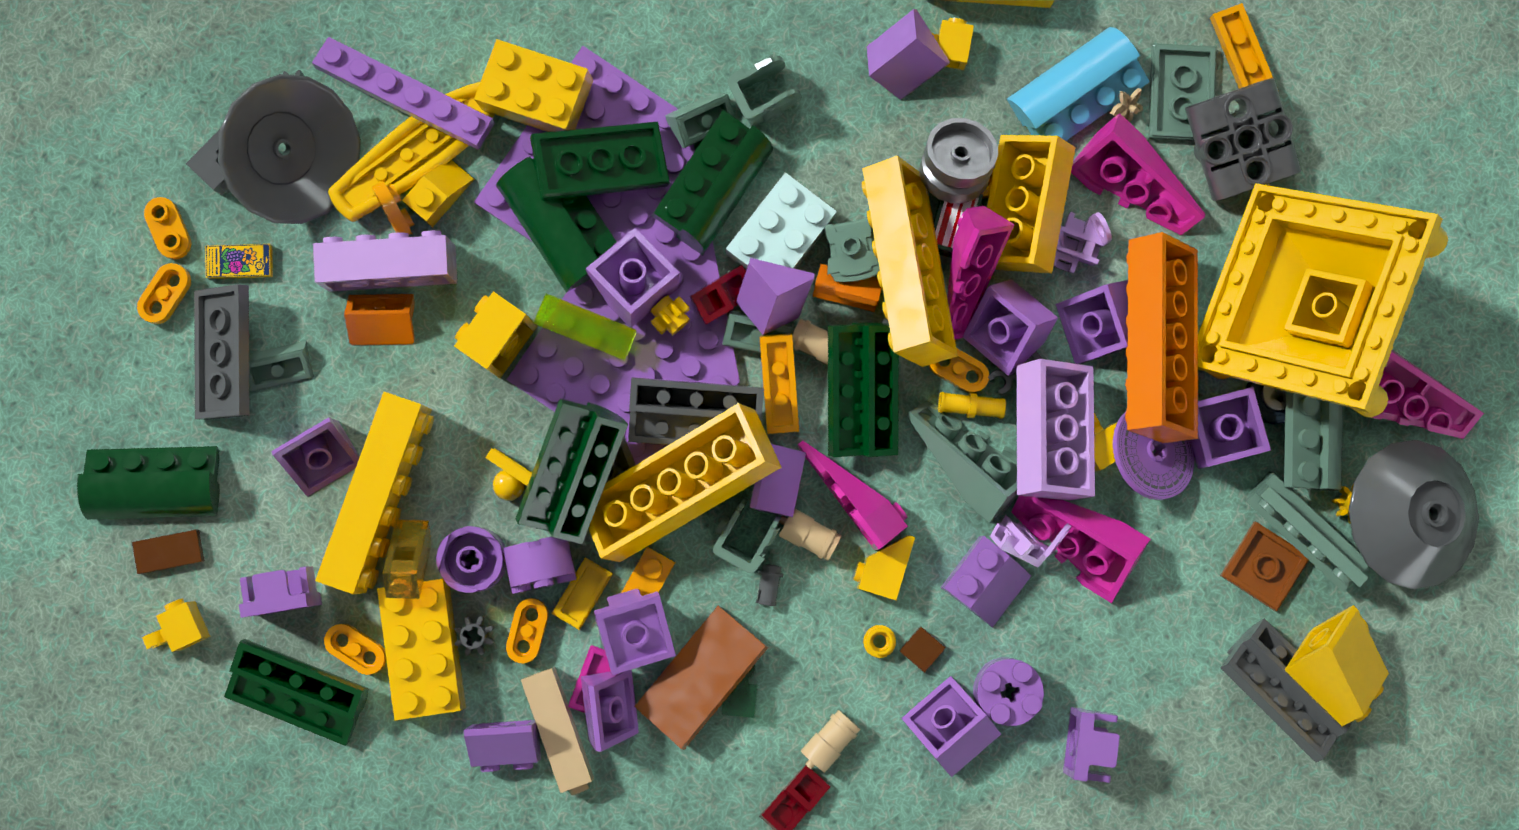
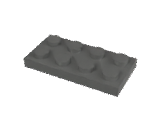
[194,284,250,420]

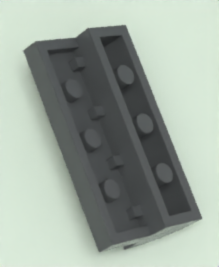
[628,377,764,445]
[1221,618,1353,762]

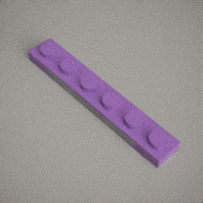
[312,37,495,150]

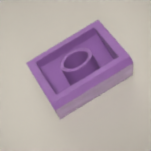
[867,9,950,100]
[736,258,814,335]
[271,418,360,497]
[750,444,806,517]
[581,670,638,752]

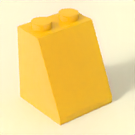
[1285,605,1389,726]

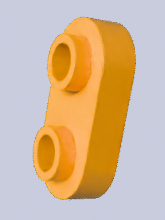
[371,181,414,235]
[144,197,191,259]
[137,263,191,324]
[928,348,989,393]
[506,598,549,663]
[324,624,386,675]

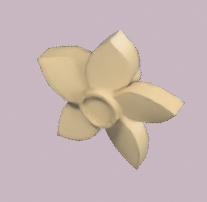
[1110,88,1143,122]

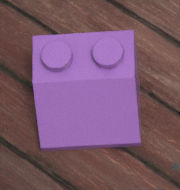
[586,228,680,328]
[963,279,1058,376]
[1056,280,1128,364]
[940,536,1031,628]
[901,676,1001,777]
[464,720,541,772]

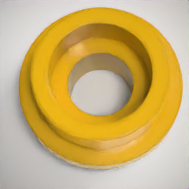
[863,625,896,658]

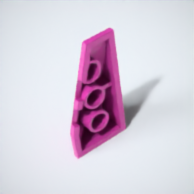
[1011,495,1151,603]

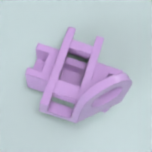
[1053,212,1112,273]
[990,515,1072,567]

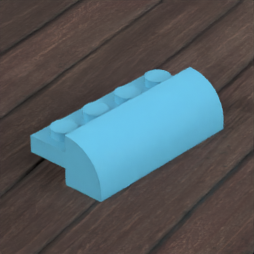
[1007,27,1150,141]

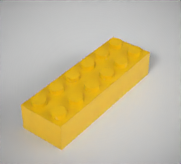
[862,155,958,367]
[315,391,434,594]
[588,403,782,562]

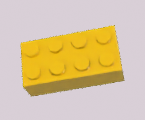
[987,135,1076,274]
[377,579,466,721]

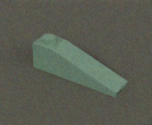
[907,401,1019,523]

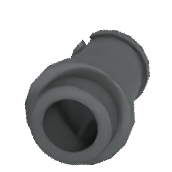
[756,564,784,606]

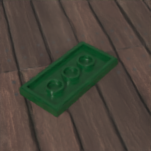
[530,121,670,200]

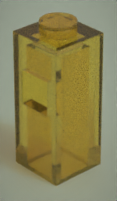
[382,520,431,599]

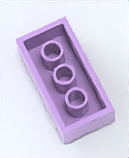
[313,230,457,292]
[1017,359,1095,501]

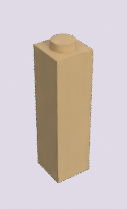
[521,667,594,795]

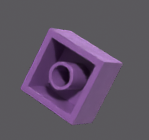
[1190,387,1271,469]

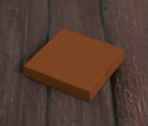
[1220,521,1309,612]

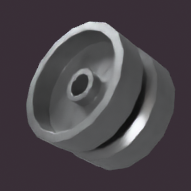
[919,118,998,203]

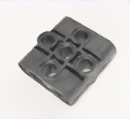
[1185,78,1301,201]

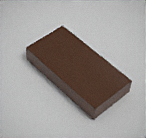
[132,529,205,574]

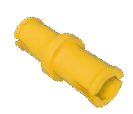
[938,392,1006,419]

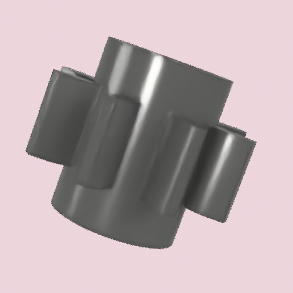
[454,616,495,656]

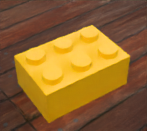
[474,39,594,132]
[454,291,537,379]

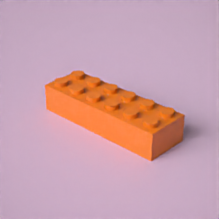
[1125,232,1198,443]

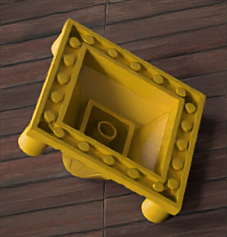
[1198,183,1448,417]

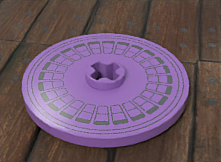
[1113,412,1195,500]

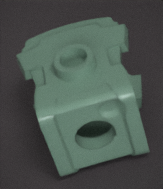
[727,55,802,126]
[825,217,880,282]
[713,497,782,573]

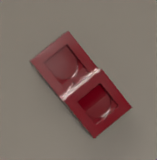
[689,265,746,325]
[759,765,831,830]

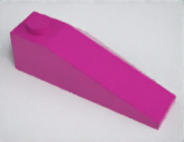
[1071,113,1206,235]
[947,206,1015,340]
[1371,350,1484,439]
[797,441,908,550]

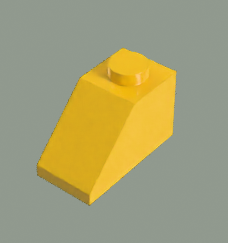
[402,160,475,228]
[853,535,915,600]

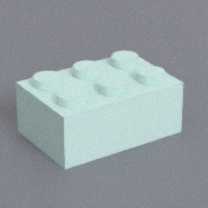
[726,172,837,269]

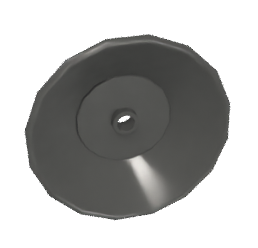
[218,74,361,224]
[1349,440,1479,590]

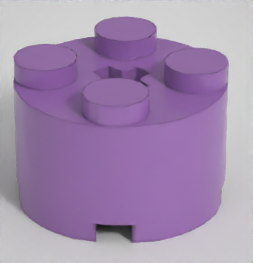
[436,526,506,593]
[503,537,577,594]
[973,657,1044,726]

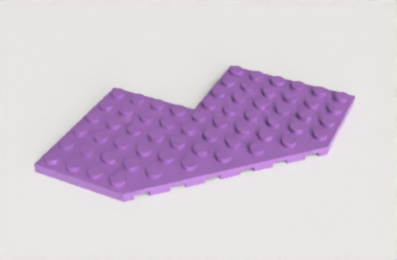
[474,46,740,465]

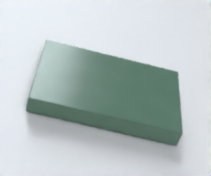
[1148,43,1217,141]

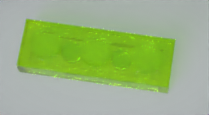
[533,293,637,361]

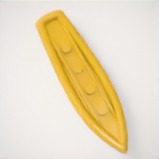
[328,82,495,222]

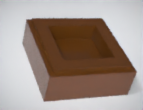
[899,626,945,673]

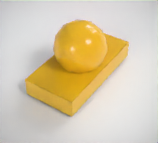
[485,448,532,501]

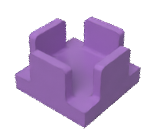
[239,566,322,618]
[594,589,676,675]
[1063,707,1120,783]

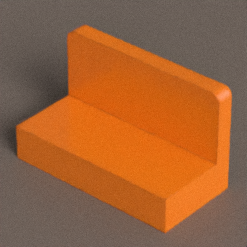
[812,264,881,312]
[344,294,415,345]

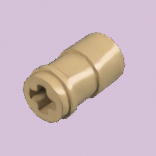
[792,318,828,365]
[779,509,842,561]
[801,710,861,773]

